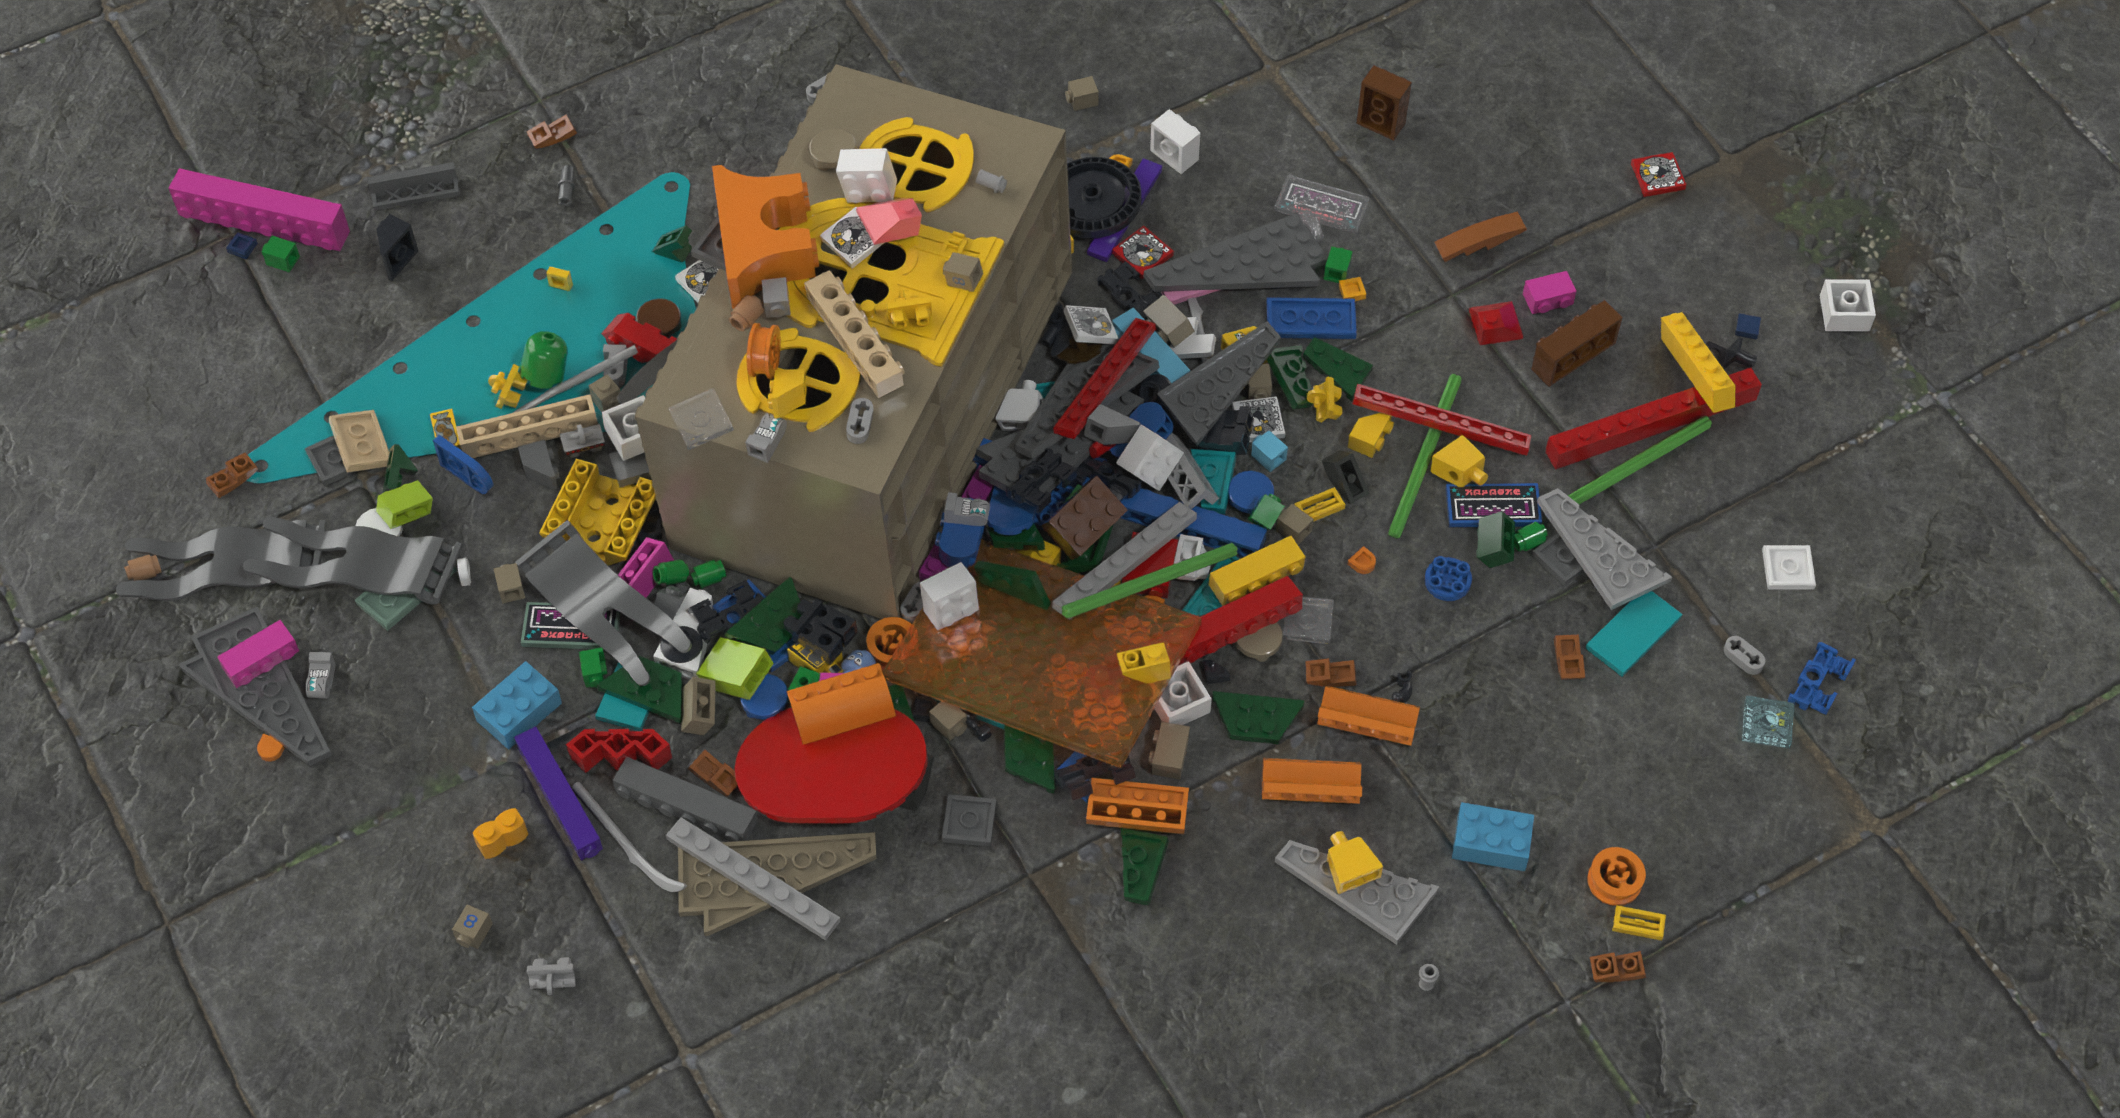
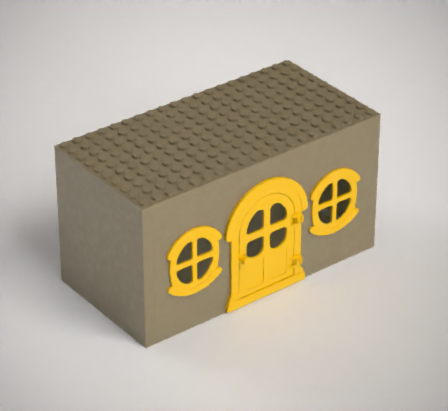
[635,64,1072,619]

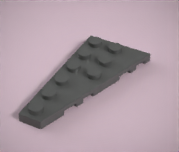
[1157,321,1281,446]

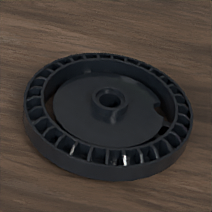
[1067,157,1142,238]

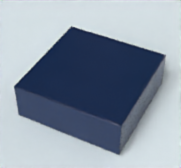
[226,232,258,259]
[1735,313,1761,339]

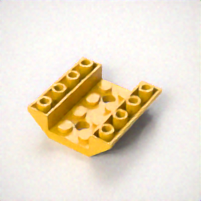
[539,459,656,566]

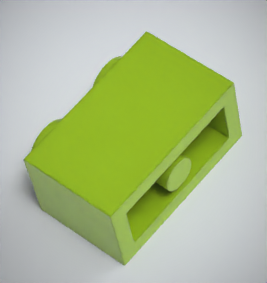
[376,480,433,529]

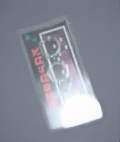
[1274,175,1370,234]

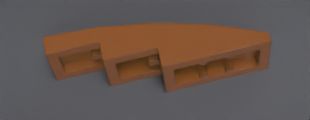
[1434,211,1527,262]

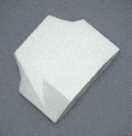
[1174,534,1211,581]

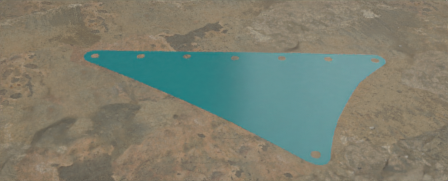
[246,172,696,483]

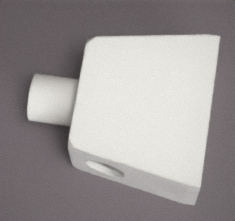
[996,380,1044,432]

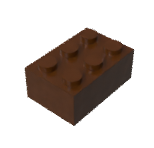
[1356,65,1412,141]
[1041,476,1128,560]

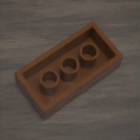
[1531,300,1623,387]

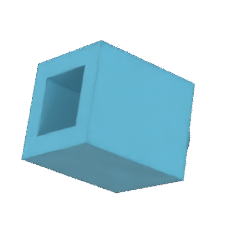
[1251,431,1288,472]

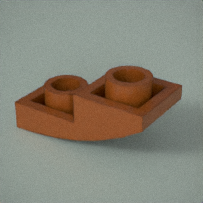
[206,453,258,498]
[1590,951,1647,982]

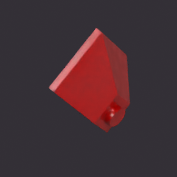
[1469,301,1523,345]

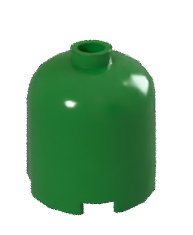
[519,331,568,389]

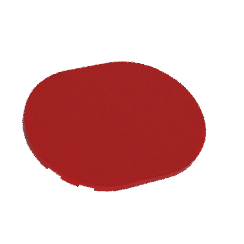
[735,708,928,823]

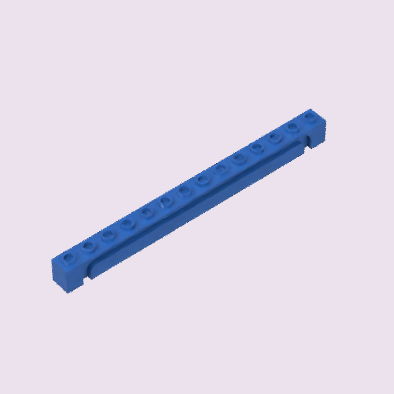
[973,438,1267,558]

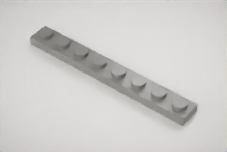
[1052,502,1197,620]
[666,817,840,940]

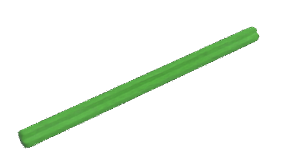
[1389,374,1462,539]
[1568,416,1712,505]
[1061,543,1238,619]

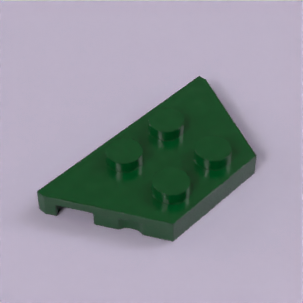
[984,523,1045,550]
[725,577,802,655]
[597,656,683,723]
[1212,691,1304,744]
[1004,704,1055,793]

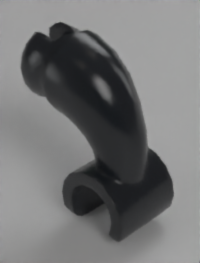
[1391,671,1413,703]
[962,707,992,742]

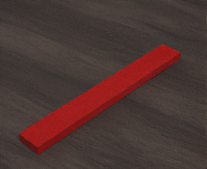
[1053,318,1156,439]
[1352,384,1531,456]

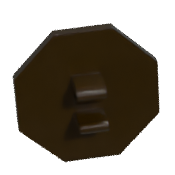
[1057,337,1102,364]

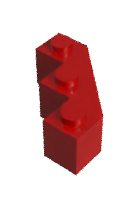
[601,313,677,363]
[566,729,672,773]

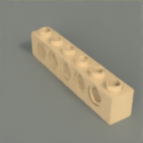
[804,270,905,398]
[456,394,598,458]

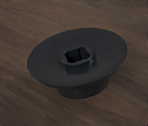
[1138,374,1172,410]
[660,626,703,663]

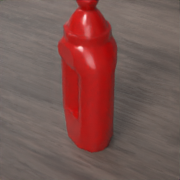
[1089,441,1116,458]

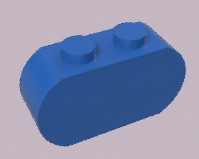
[1110,402,1173,460]
[935,498,985,568]

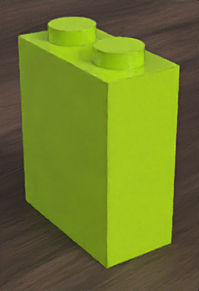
[696,637,774,700]

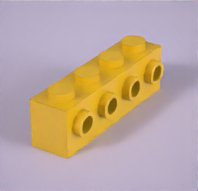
[1209,536,1305,606]

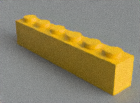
[1661,312,1735,413]

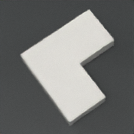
[1170,317,1216,359]

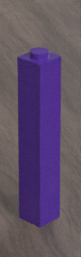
[514,726,603,860]

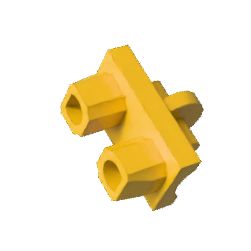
[887,290,932,330]
[488,364,528,409]
[1307,376,1342,422]

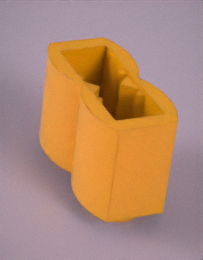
[473,808,528,859]

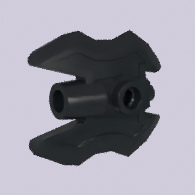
[1039,303,1073,357]

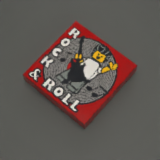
[1631,152,1686,197]
[1112,226,1174,279]

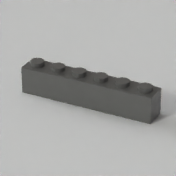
[613,757,758,842]

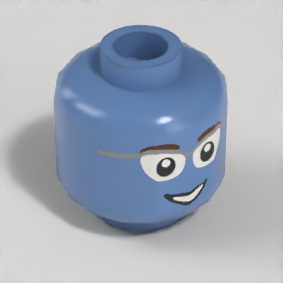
[841,650,876,673]

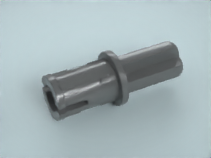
[558,165,575,206]

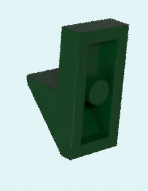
[653,225,692,262]
[383,444,418,493]

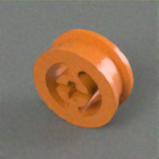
[747,323,781,379]
[866,617,919,673]
[1587,847,1646,906]

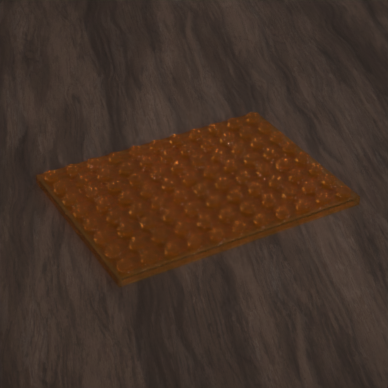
[883,539,1202,768]

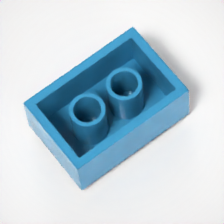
[472,661,562,750]
[1452,802,1534,871]

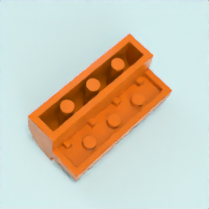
[787,663,896,745]
[1317,685,1420,746]
[1262,758,1362,804]
[1086,778,1189,834]

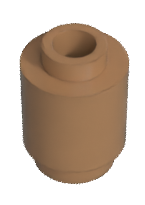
[729,295,764,332]
[124,554,162,581]

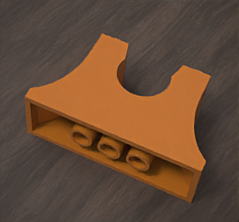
[712,165,819,309]

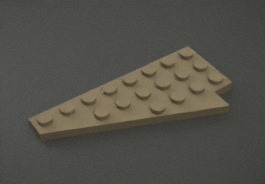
[678,832,877,936]

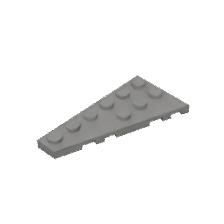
[1537,488,1672,610]
[1275,840,1440,945]

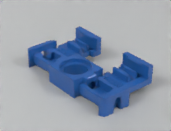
[1788,642,1856,715]

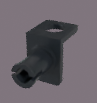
[1706,337,1757,369]

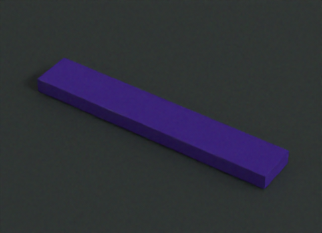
[1087,158,1162,262]

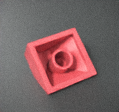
[856,198,922,245]

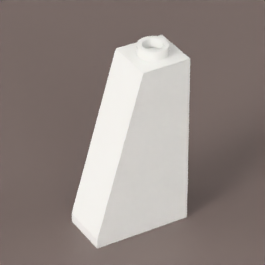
[653,588,713,680]

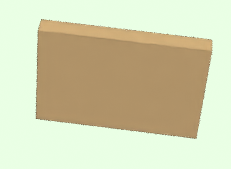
[329,410,389,472]

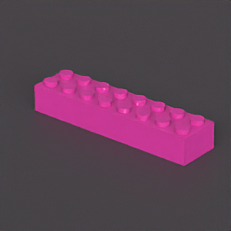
[168,168,350,251]

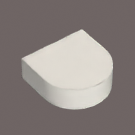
[457,558,471,586]

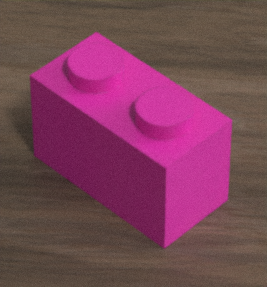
[1523,271,1576,314]

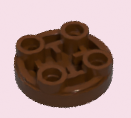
[636,299,681,337]

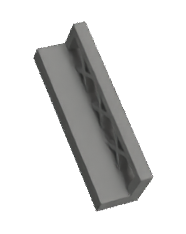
[1166,433,1219,509]

